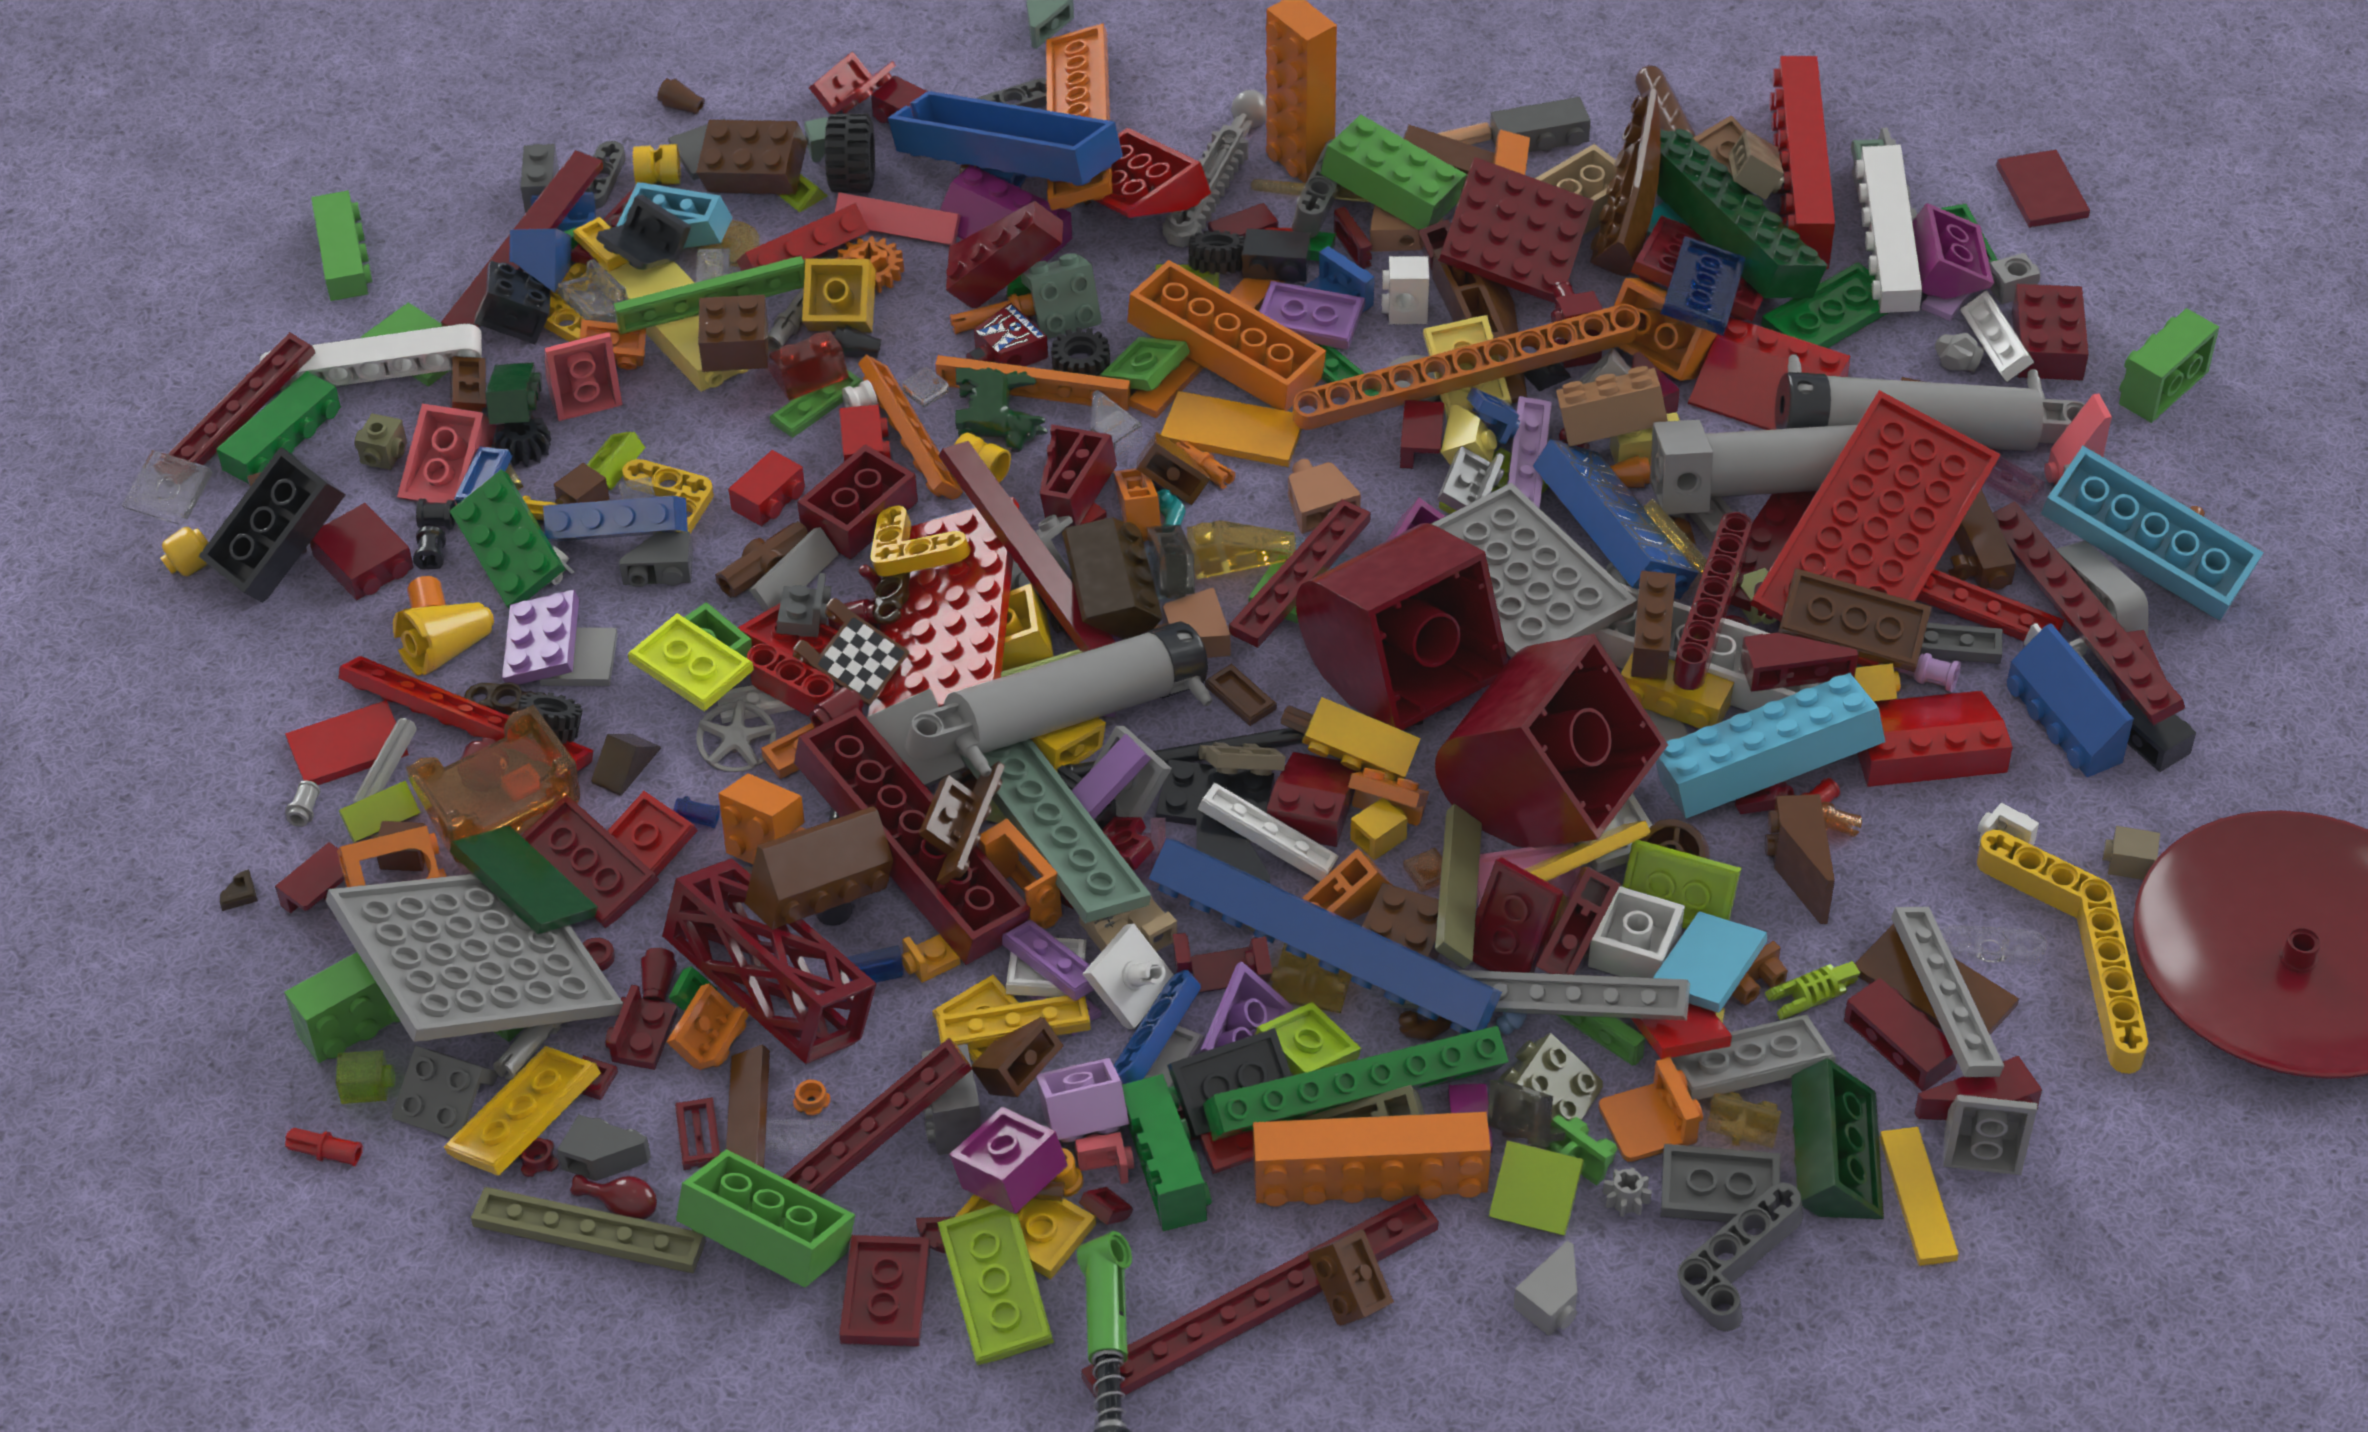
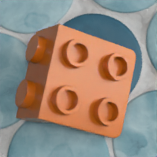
[1599,1057,1703,1162]

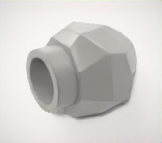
[1935,333,1985,372]

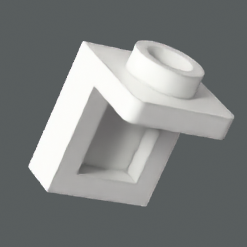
[1977,803,2039,846]

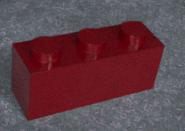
[1844,978,1957,1092]

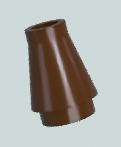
[657,78,705,115]

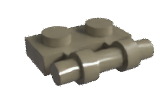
[1198,742,1285,775]

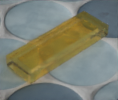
[1643,498,1707,574]

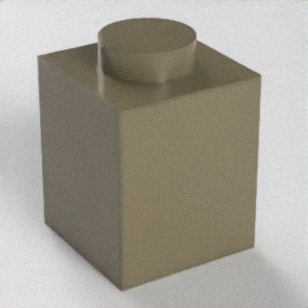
[2102,826,2160,880]

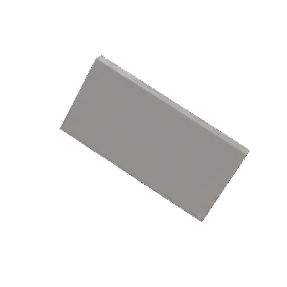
[1671,1015,1836,1100]

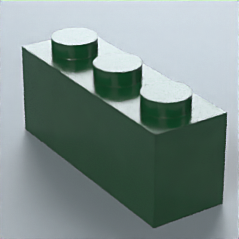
[486,362,543,424]

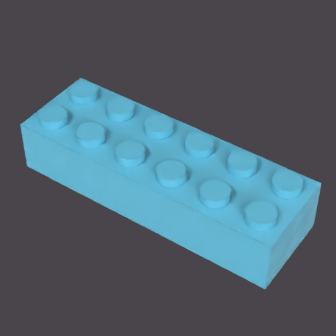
[2041,446,2264,621]
[1656,673,1886,819]

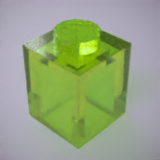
[336,1050,395,1104]

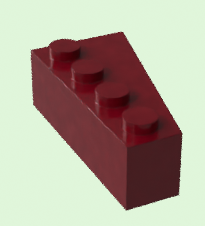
[946,201,1063,308]

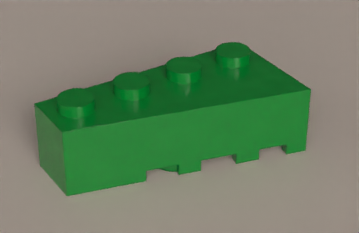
[1122,1074,1212,1232]

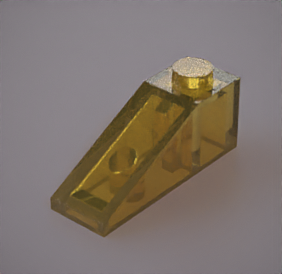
[1187,520,1296,579]

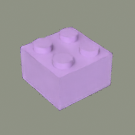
[1036,1058,1129,1142]

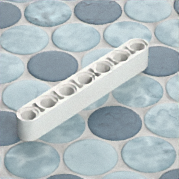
[260,324,482,392]

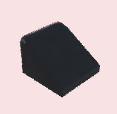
[1524,363,1571,392]

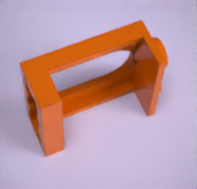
[978,818,1062,929]
[337,825,447,887]

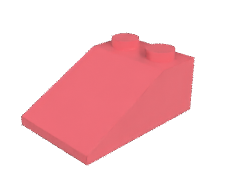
[544,332,622,421]
[397,403,496,505]

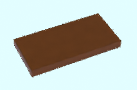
[1778,568,1932,672]
[1855,923,2019,1035]

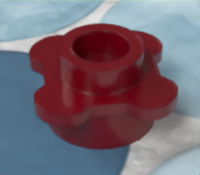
[518,1138,559,1177]

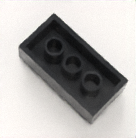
[199,447,346,603]

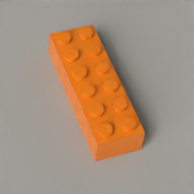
[1266,0,1337,184]
[1127,260,1326,411]
[1253,1112,1491,1207]

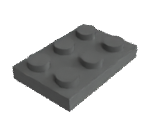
[1660,1144,1781,1222]

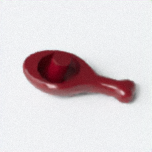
[570,1175,657,1220]

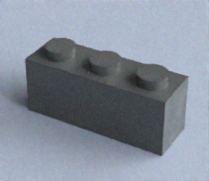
[1490,97,1591,152]

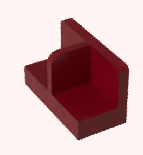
[1400,400,1444,469]
[275,842,344,913]

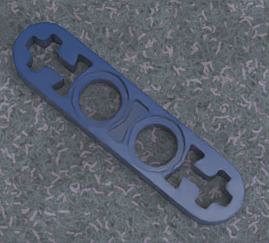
[1113,970,1201,1085]

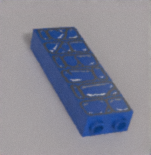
[1533,439,1698,600]

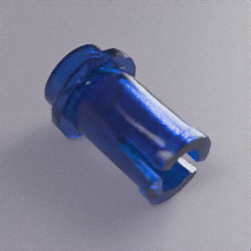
[673,796,721,828]

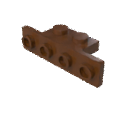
[918,761,1005,885]

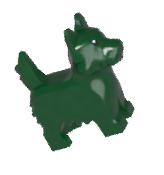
[955,367,1048,452]

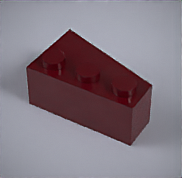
[1040,424,1117,528]

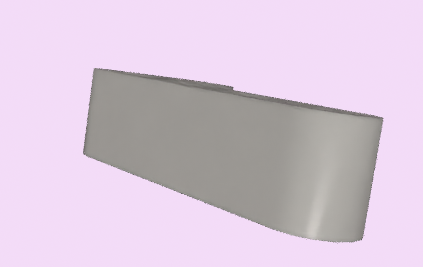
[2056,540,2148,638]

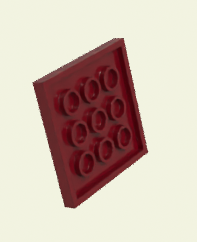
[1438,157,1594,303]
[1631,215,1763,321]

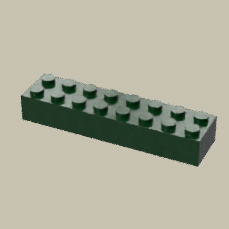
[1656,129,1828,298]

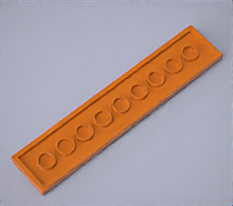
[1046,23,1112,210]

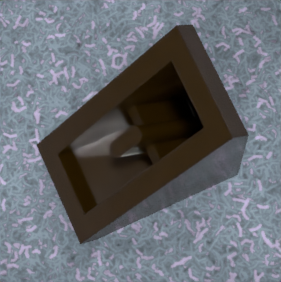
[591,734,661,796]

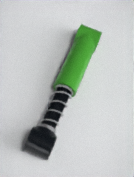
[1077,1231,1132,1432]

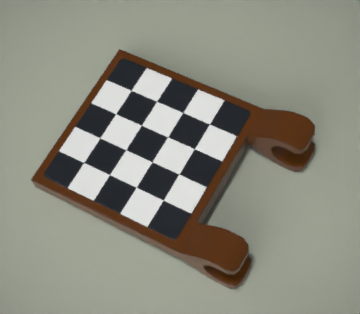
[793,598,910,707]

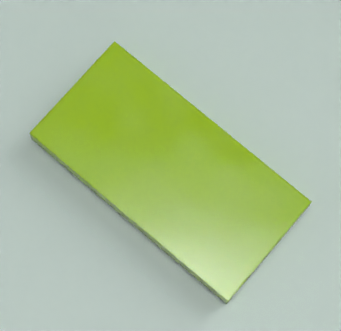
[938,1205,1054,1365]

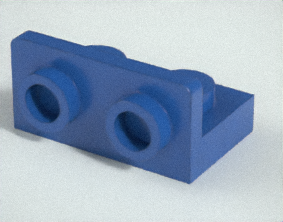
[1466,387,1520,445]

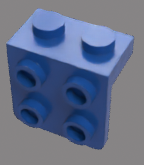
[1303,246,1375,313]

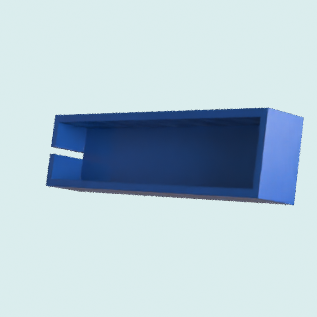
[888,91,1123,186]

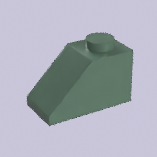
[1026,0,1074,49]

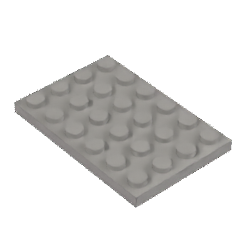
[1432,482,1638,658]

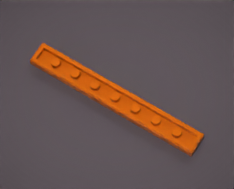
[1129,278,1285,418]

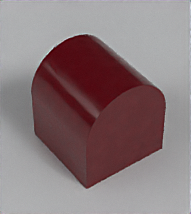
[1296,523,1509,730]
[1435,634,1668,848]

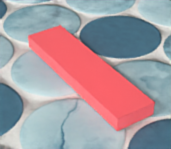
[835,193,961,245]

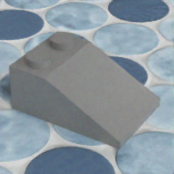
[1943,1095,2037,1175]

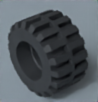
[825,114,875,193]

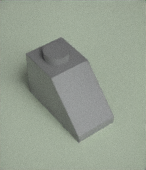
[1513,1240,1577,1336]

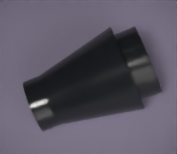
[832,325,882,358]

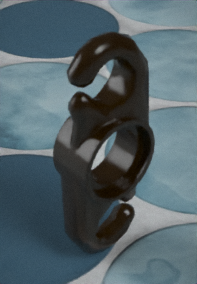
[873,572,910,626]
[464,682,546,716]

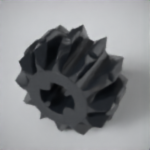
[494,414,551,467]

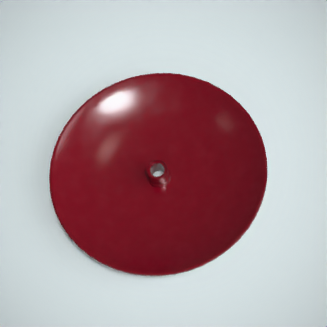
[2133,810,2368,1079]

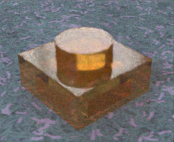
[1403,848,1442,893]

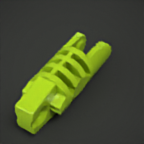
[1765,961,1860,1020]

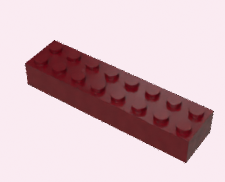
[794,708,1031,965]

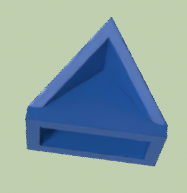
[509,229,571,293]

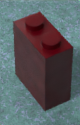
[310,503,414,601]

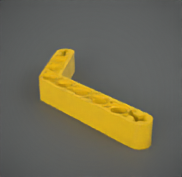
[1976,830,2148,1074]

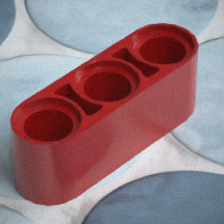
[747,644,834,717]

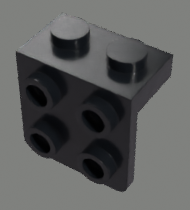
[596,195,692,270]

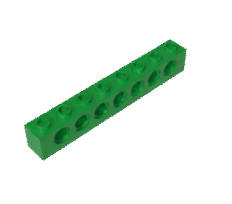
[1203,1026,1509,1141]

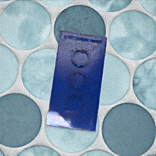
[1660,237,1746,336]

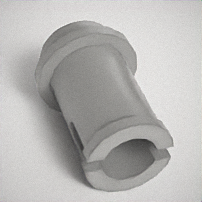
[285,780,321,827]

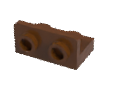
[1308,1229,1394,1326]

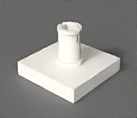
[1082,923,1174,1029]

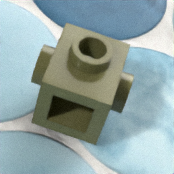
[354,413,407,470]

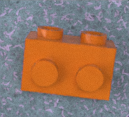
[579,319,646,370]
[1348,768,1429,826]
[666,983,749,1070]

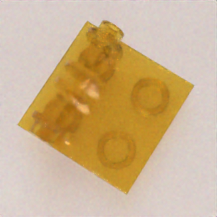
[1271,943,1352,1013]

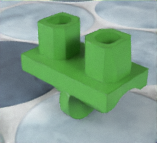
[1543,1115,1617,1186]

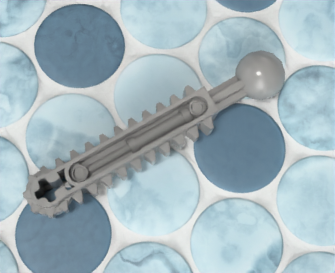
[1163,90,1267,248]

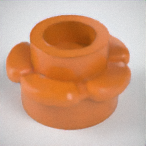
[793,1080,831,1116]

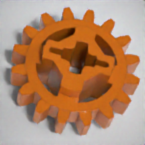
[835,236,904,293]

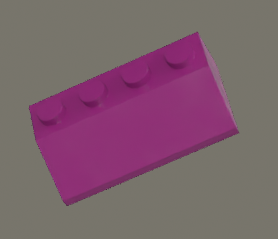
[940,165,1072,262]

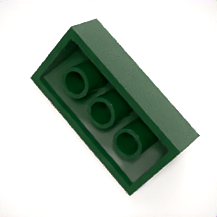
[1791,1058,1884,1219]

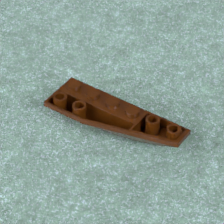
[1590,87,1661,276]
[1432,248,1527,404]

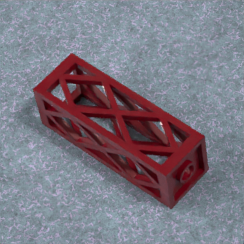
[662,858,877,1064]

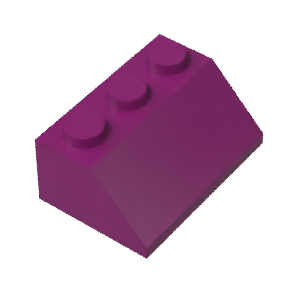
[1912,203,1994,300]

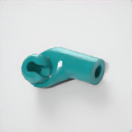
[1157,489,1186,535]

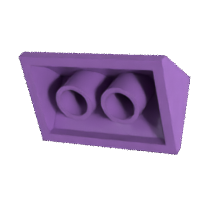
[1201,962,1293,1053]

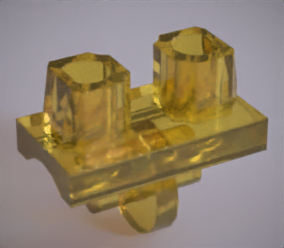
[1706,1092,1782,1148]

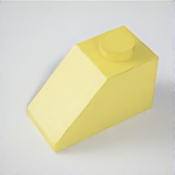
[1441,404,1497,466]

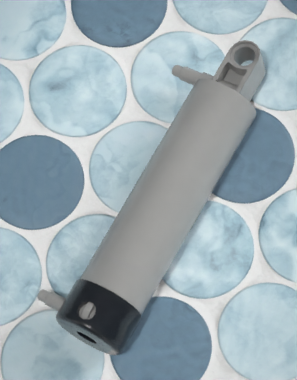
[1775,355,2085,451]
[905,621,1212,777]

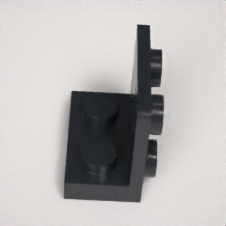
[474,261,550,345]

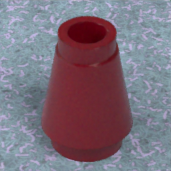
[640,948,677,1002]

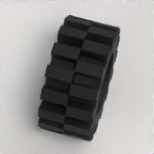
[1188,230,1245,275]
[1051,327,1110,377]
[515,692,583,744]

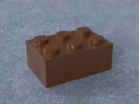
[696,120,808,195]

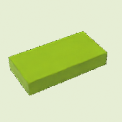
[338,780,421,843]

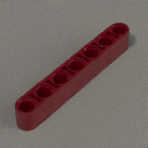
[1673,512,1752,690]

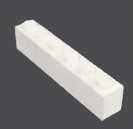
[1855,145,1922,313]

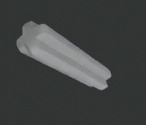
[353,718,417,803]

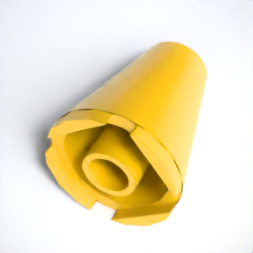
[393,602,494,676]

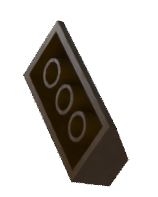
[1062,517,1163,640]

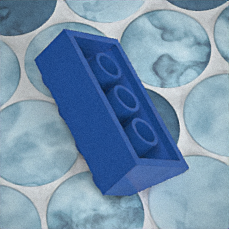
[2007,623,2133,778]

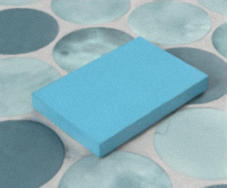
[1653,911,1767,1013]

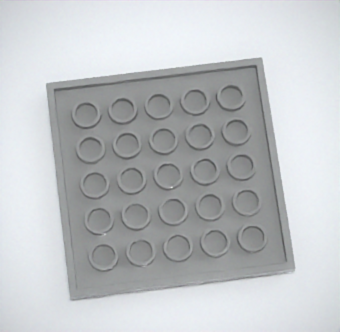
[326,874,623,1042]

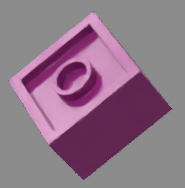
[949,1107,1068,1214]

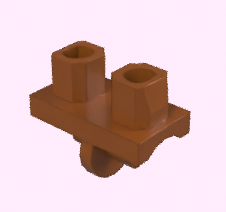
[1732,941,1788,1006]

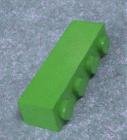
[311,190,373,301]

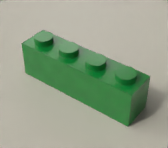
[216,371,341,484]

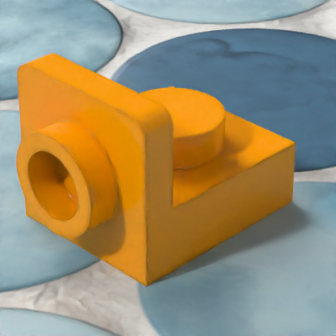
[900,934,961,983]

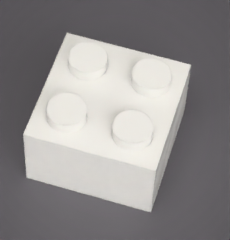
[1588,886,1685,978]

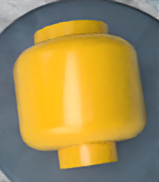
[160,526,209,577]

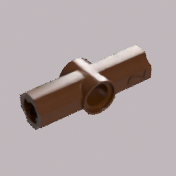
[715,521,809,598]

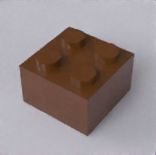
[698,295,768,372]
[1362,883,1440,961]

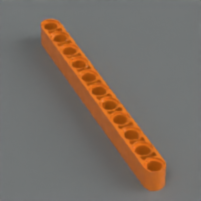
[1293,304,1640,430]

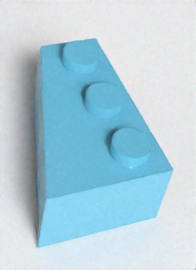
[616,182,732,248]

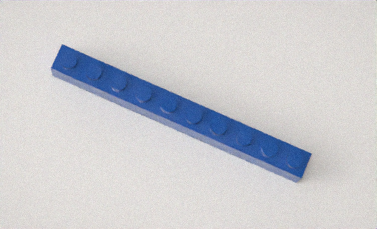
[1149,838,1502,1034]

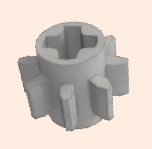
[1603,1167,1652,1217]

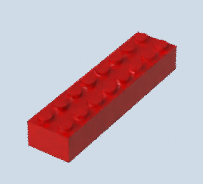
[1769,56,1835,269]

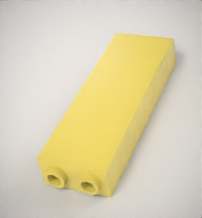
[597,261,749,392]

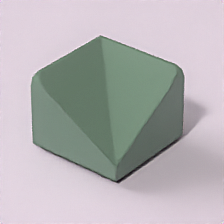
[804,117,828,162]

